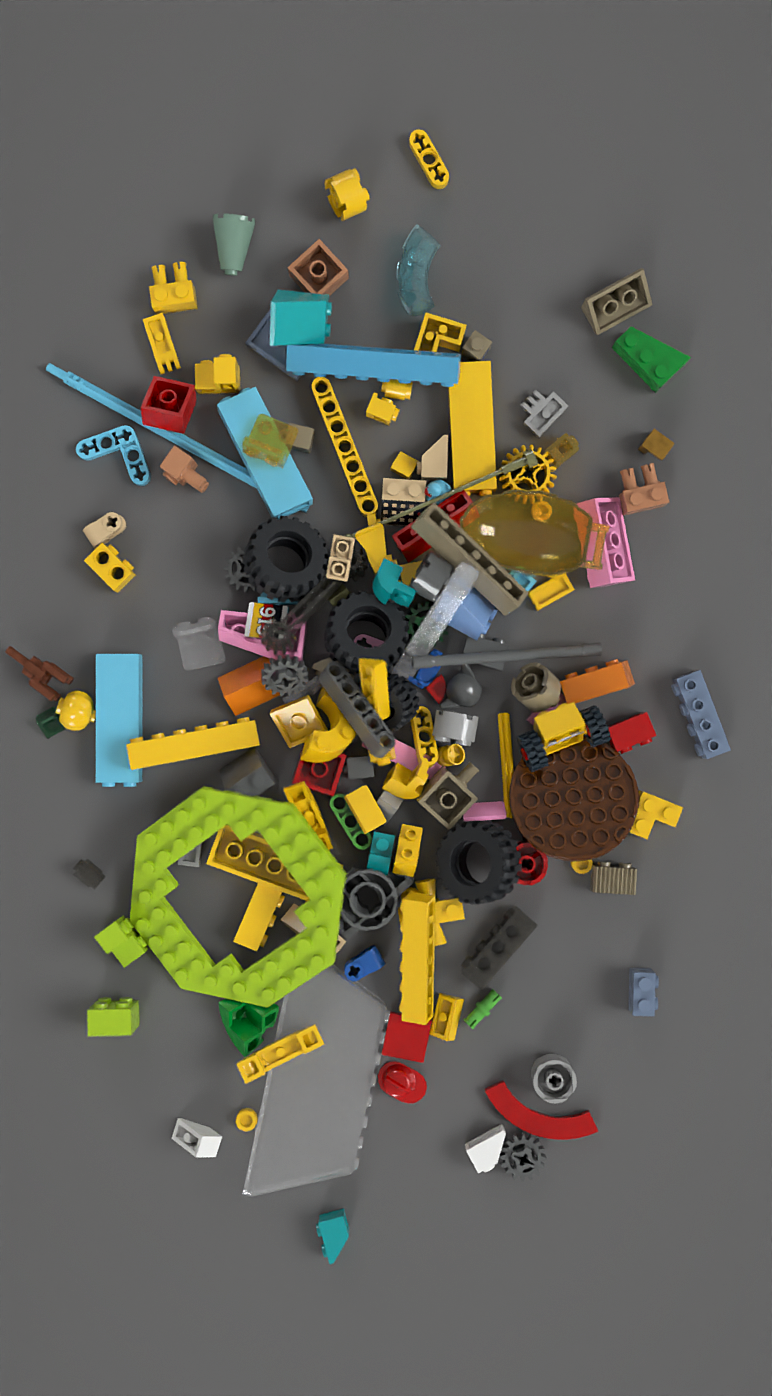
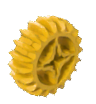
[499,445,557,503]

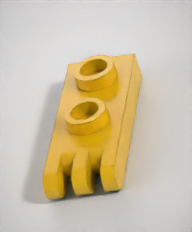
[142,313,181,375]

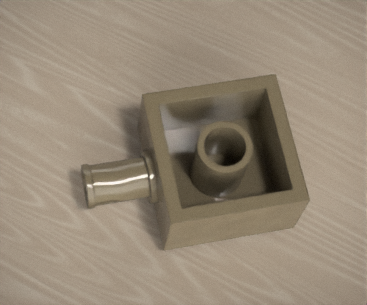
[415,761,479,830]

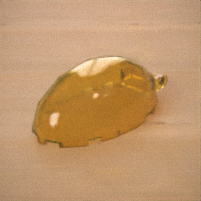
[460,490,609,577]

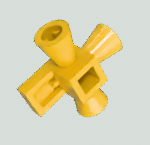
[397,878,465,946]

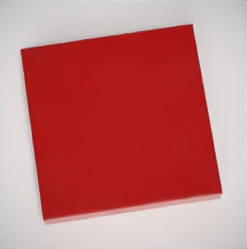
[382,1011,432,1063]

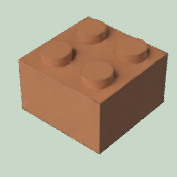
[287,239,349,296]

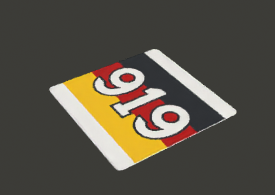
[244,602,288,640]

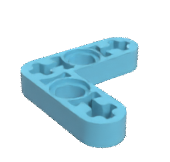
[76,425,151,486]

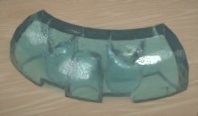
[396,224,441,316]

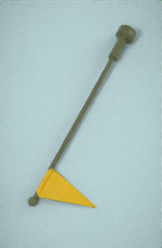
[345,449,538,566]

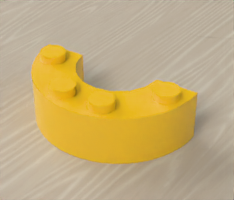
[300,687,357,763]

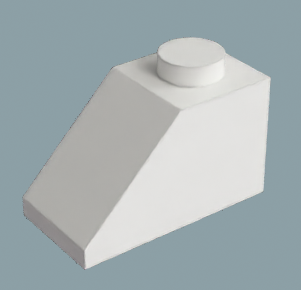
[171,1118,222,1157]
[465,1124,506,1174]

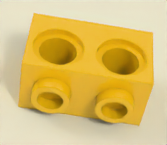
[84,543,136,593]
[392,824,423,877]

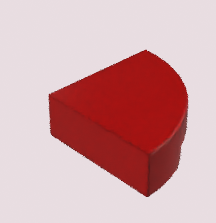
[425,674,446,704]

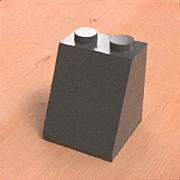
[219,747,278,797]

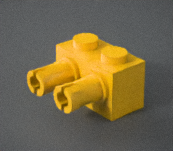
[149,262,198,315]

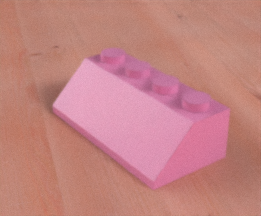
[574,497,635,588]

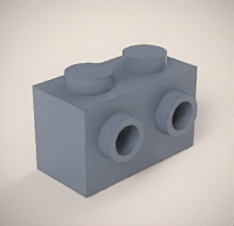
[628,968,659,1016]

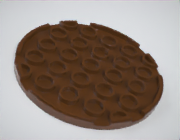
[509,736,639,862]

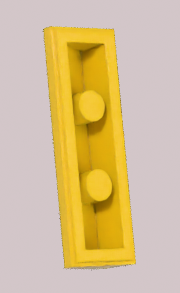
[359,658,390,721]

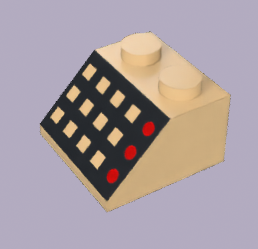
[381,478,426,526]

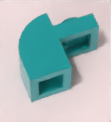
[373,558,417,607]
[366,831,395,875]

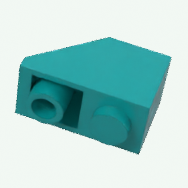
[316,1208,349,1265]

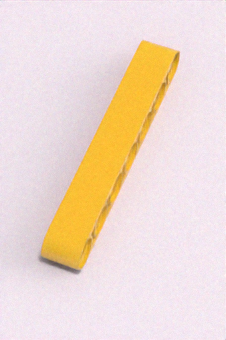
[312,377,378,518]

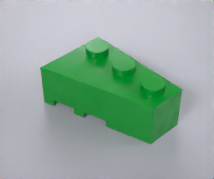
[612,326,691,393]

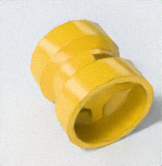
[437,744,465,767]

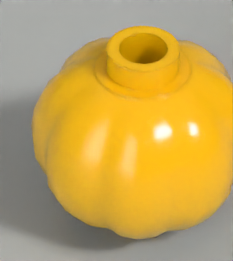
[56,690,96,731]

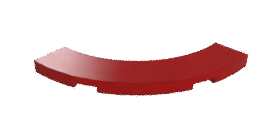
[484,1080,598,1140]

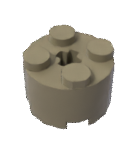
[511,662,561,713]

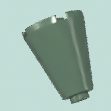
[213,214,256,276]

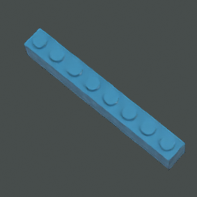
[286,344,461,387]

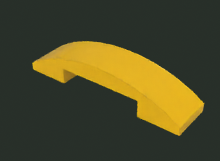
[284,782,333,850]
[236,1024,324,1084]

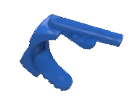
[408,648,443,689]

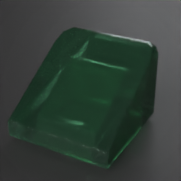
[36,707,66,739]

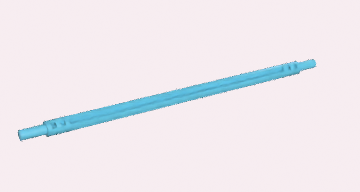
[46,363,309,513]

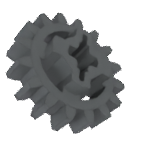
[223,545,256,592]
[261,654,308,696]
[499,1132,546,1182]

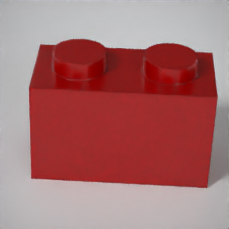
[608,712,657,754]

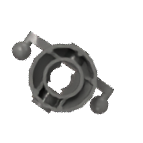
[339,863,415,941]

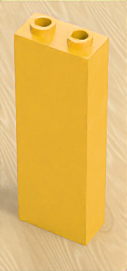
[448,361,497,497]

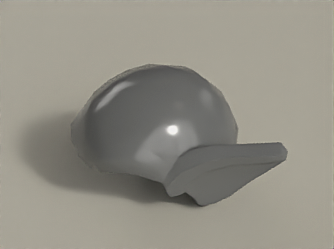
[440,664,482,709]

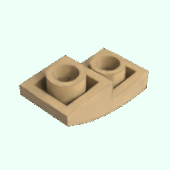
[326,534,355,581]

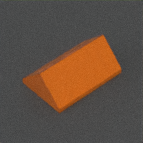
[218,656,280,716]

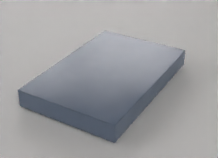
[246,309,302,381]

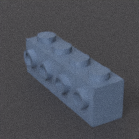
[671,670,731,759]

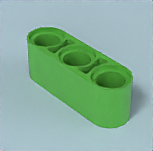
[330,793,372,850]

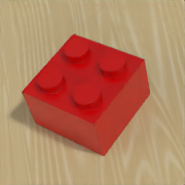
[140,376,197,434]
[291,743,347,797]

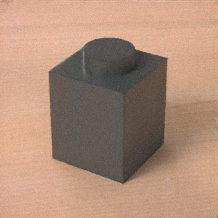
[343,755,374,779]

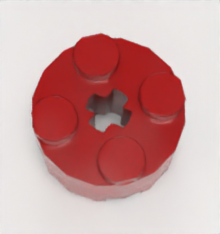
[516,841,548,886]

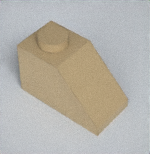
[417,435,448,481]

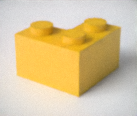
[414,312,467,352]
[195,354,240,394]
[630,790,683,839]

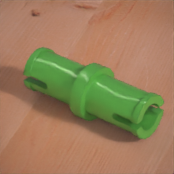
[463,988,502,1029]

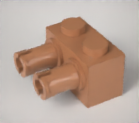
[159,445,209,493]
[619,463,670,516]

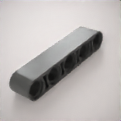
[319,661,395,758]

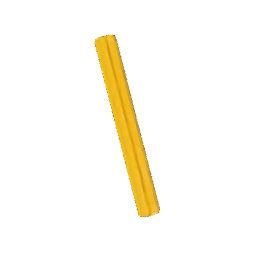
[498,712,514,818]

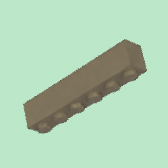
[410,503,529,616]

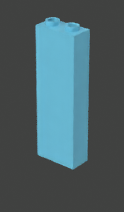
[217,387,313,520]
[96,654,143,787]

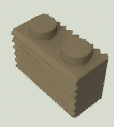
[590,861,637,895]

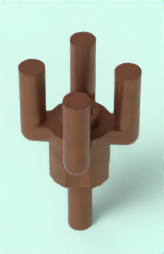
[5,646,74,702]

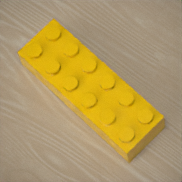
[206,824,344,901]

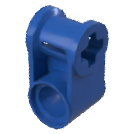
[344,945,386,981]

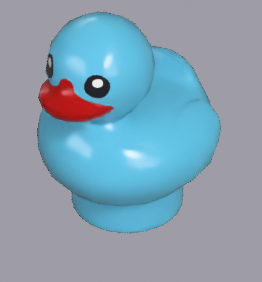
[424,480,452,505]

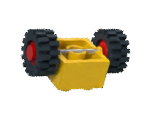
[517,702,610,772]

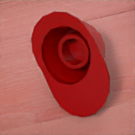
[378,1061,427,1104]

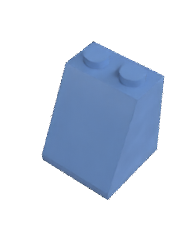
[432,570,498,640]

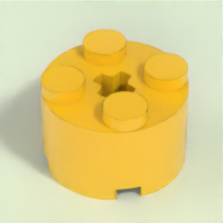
[324,168,370,221]

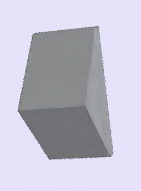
[376,790,404,826]

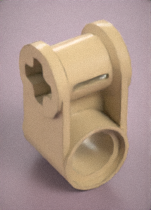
[83,512,126,549]

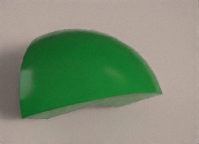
[218,999,279,1057]

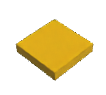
[269,695,328,748]

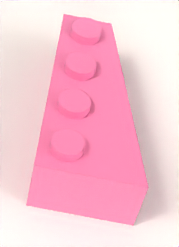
[218,610,307,662]

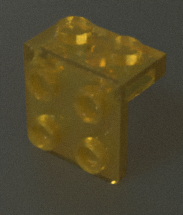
[242,414,298,468]

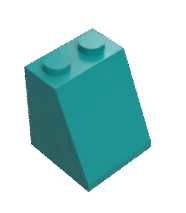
[270,290,332,346]

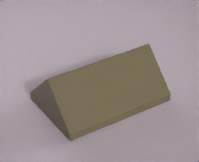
[581,268,653,335]

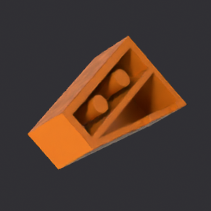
[560,659,635,704]

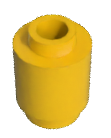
[381,379,413,400]

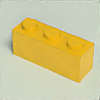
[233,883,285,952]

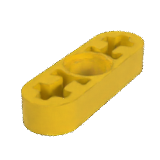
[409,129,449,189]
[410,706,438,768]

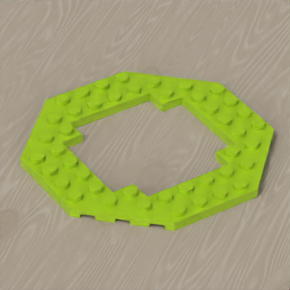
[130,786,346,1007]

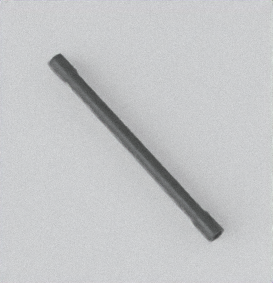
[411,643,602,669]

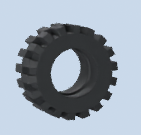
[383,673,419,732]

